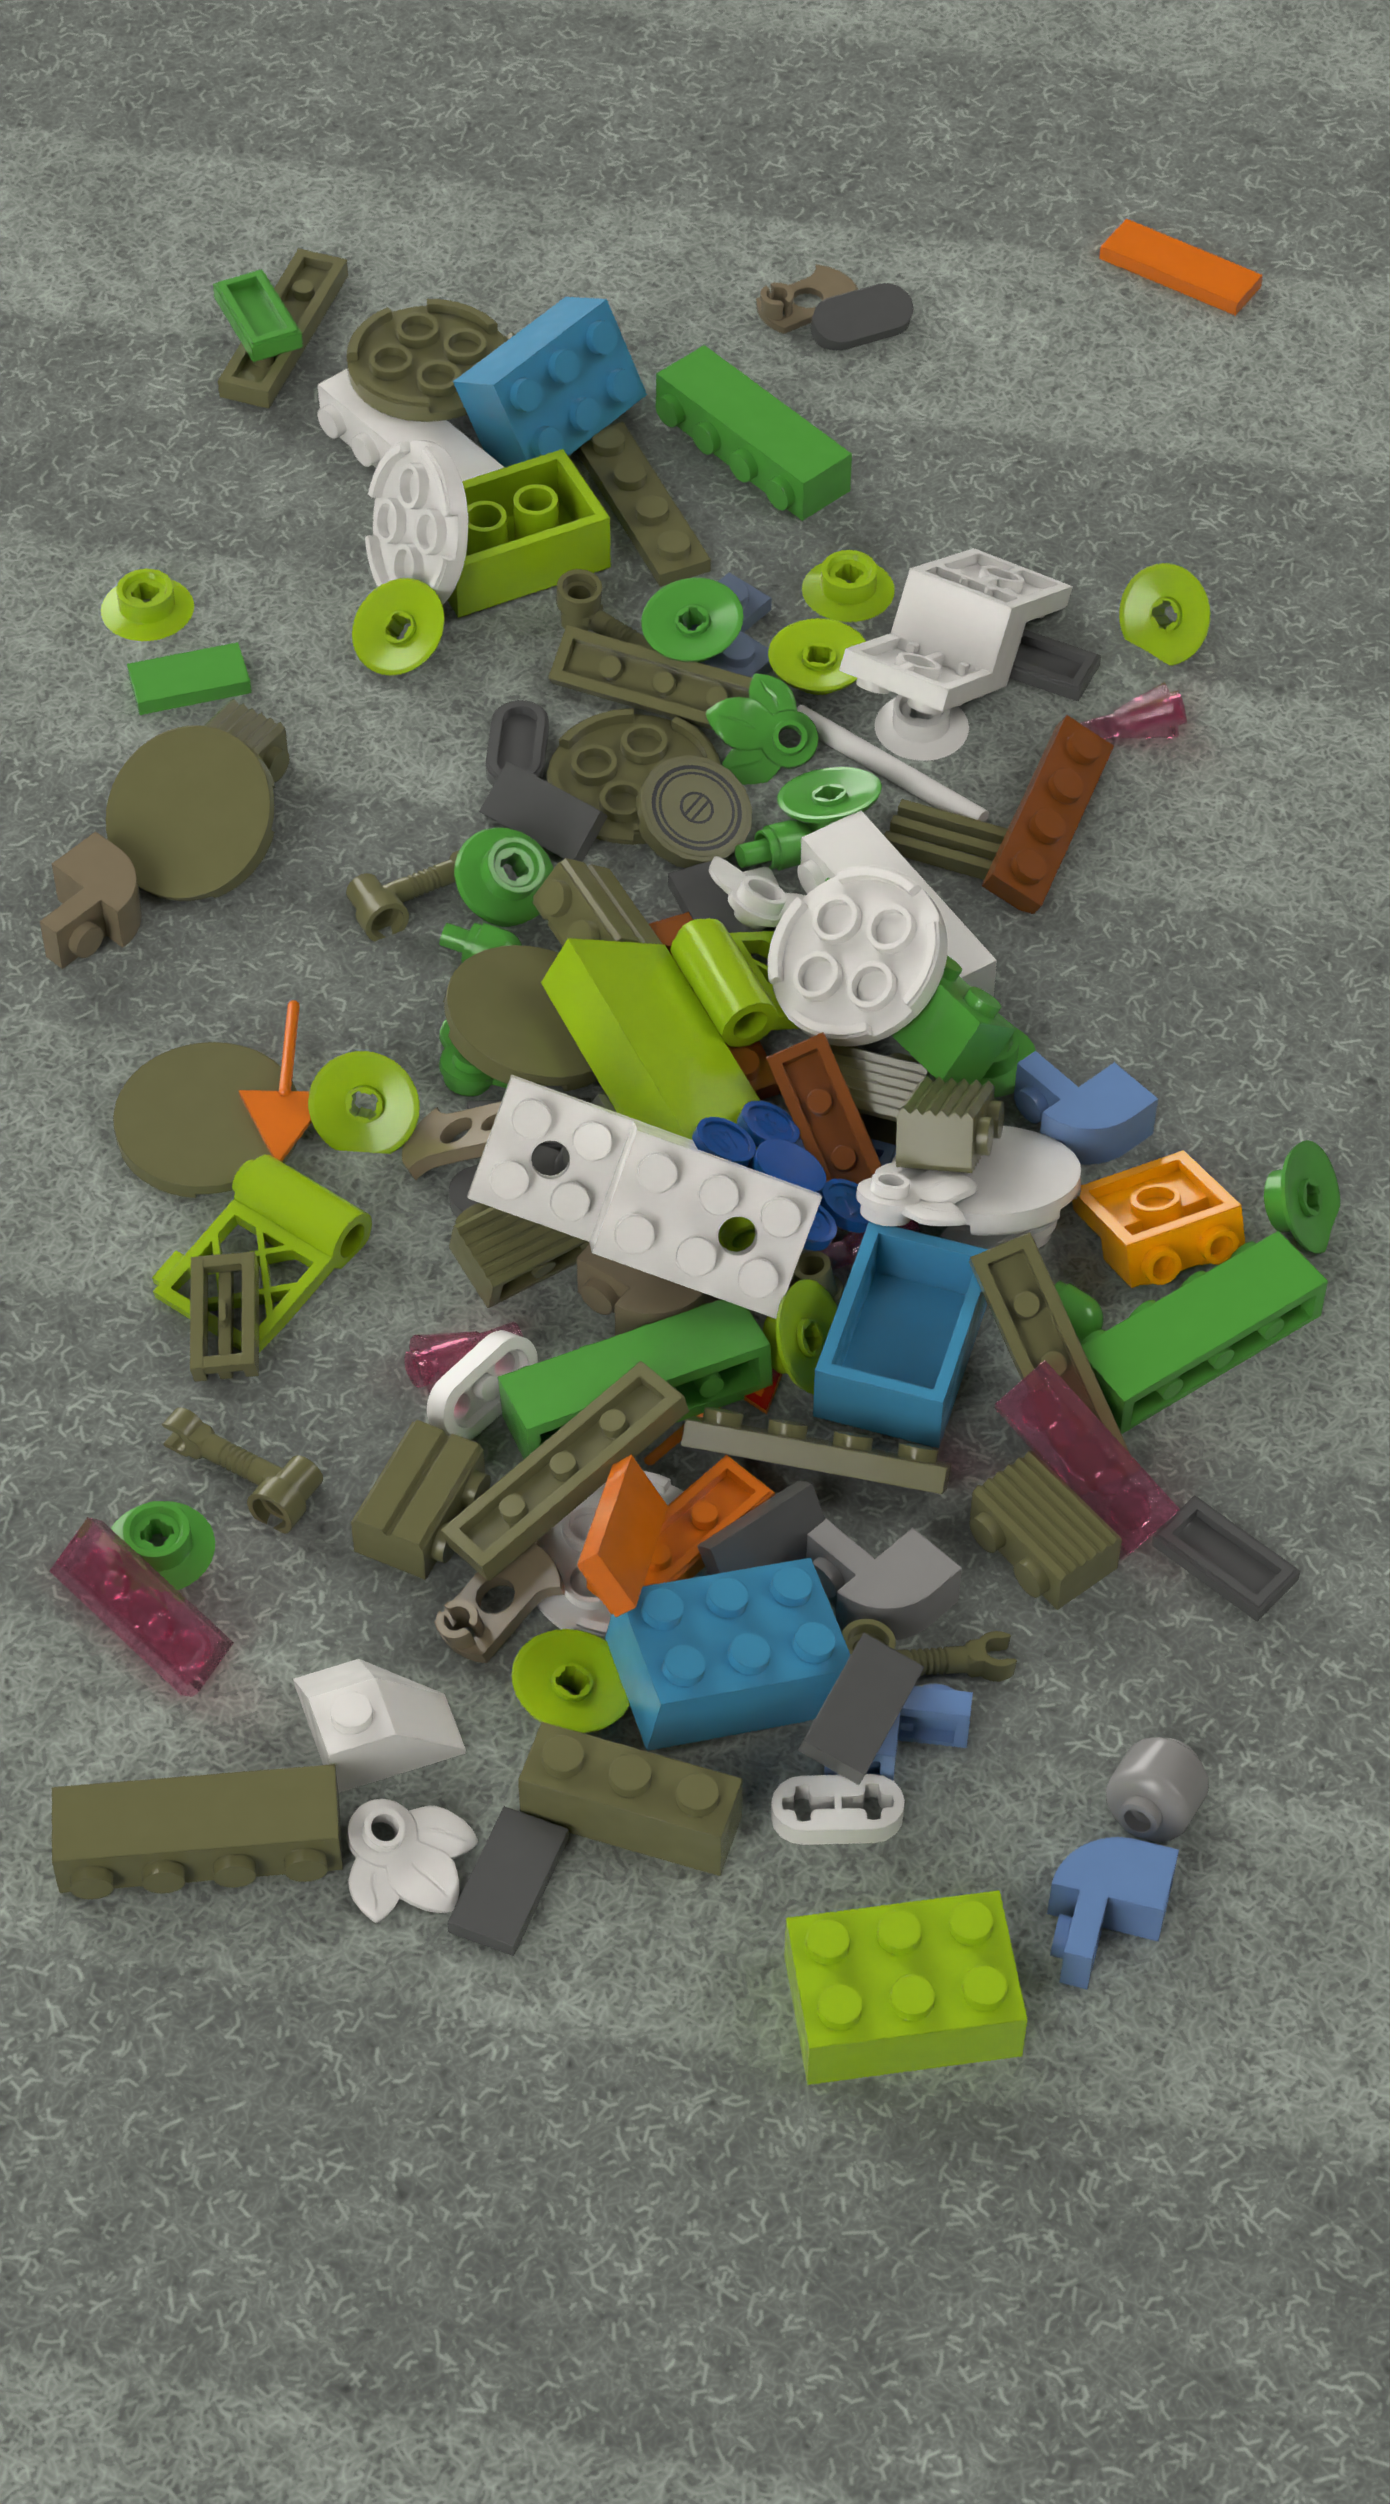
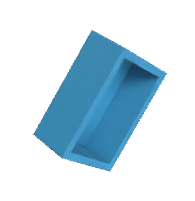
[453,297,647,467]
[813,1221,988,1448]
[605,1558,851,1751]

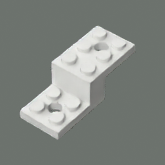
[839,548,1073,715]
[467,1074,822,1319]

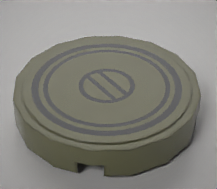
[635,755,752,868]

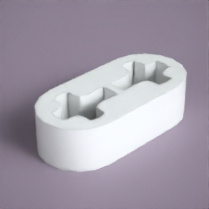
[771,1774,905,1845]

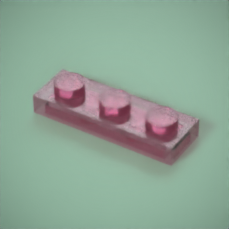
[994,1360,1180,1556]
[50,1517,234,1697]

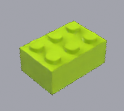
[447,449,611,618]
[784,1890,1028,2085]

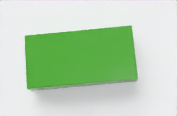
[213,269,303,362]
[127,642,252,715]

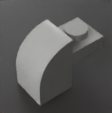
[806,1519,962,1640]

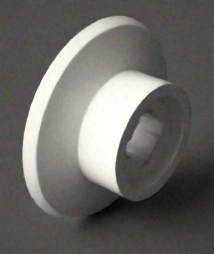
[875,694,969,761]

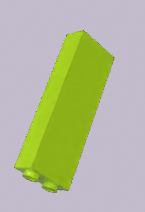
[541,938,761,1252]

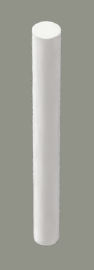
[797,705,989,822]

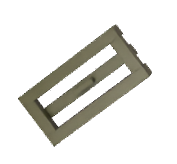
[884,799,1008,880]
[190,1251,259,1382]

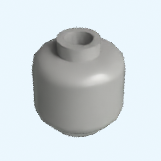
[1106,1737,1209,1842]

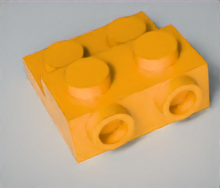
[1072,1150,1245,1288]

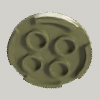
[347,299,506,422]
[547,708,720,845]
[106,725,275,901]
[443,945,597,1091]
[113,1042,298,1198]

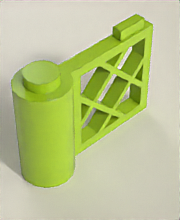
[670,918,799,1047]
[152,1154,372,1353]

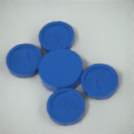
[692,1101,869,1251]

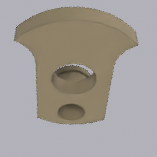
[756,264,858,334]
[402,1101,502,1180]
[434,1543,565,1663]

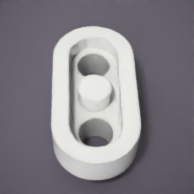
[427,1330,538,1440]

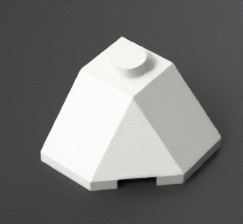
[293,1659,466,1793]

